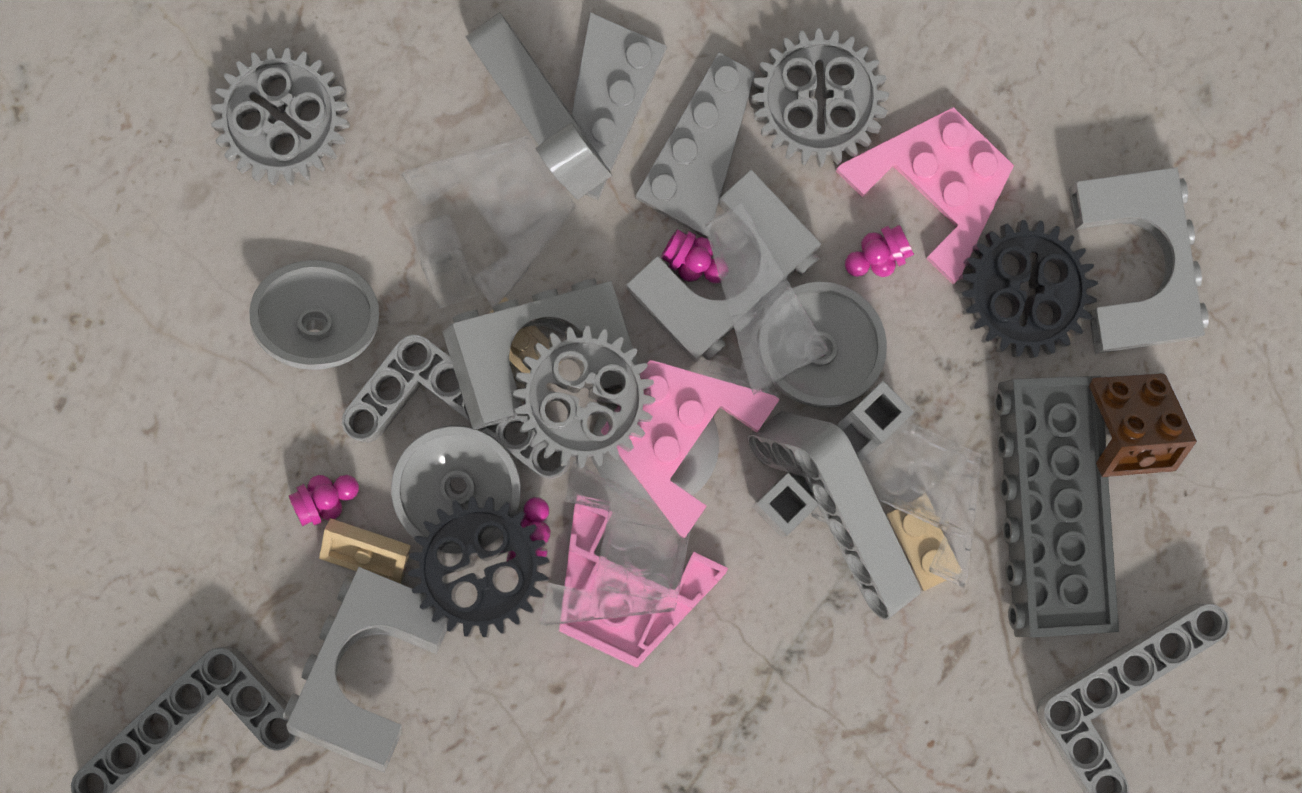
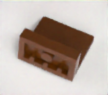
[1089,373,1197,477]

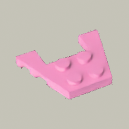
[836,107,1014,285]
[601,360,780,539]
[559,497,728,668]

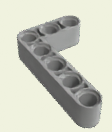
[465,12,612,200]
[342,335,570,479]
[748,411,921,620]
[1037,604,1230,793]

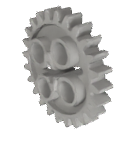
[751,28,889,167]
[211,47,350,185]
[512,326,655,469]

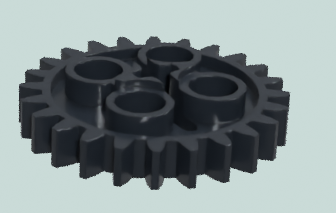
[958,220,1098,358]
[408,496,550,638]

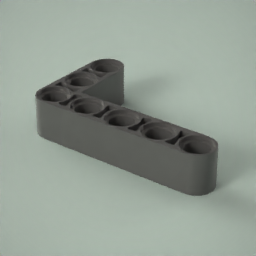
[71,646,300,793]

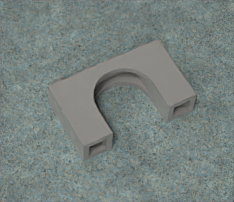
[1069,167,1209,354]
[626,170,821,363]
[443,278,640,430]
[752,381,914,537]
[283,567,449,773]

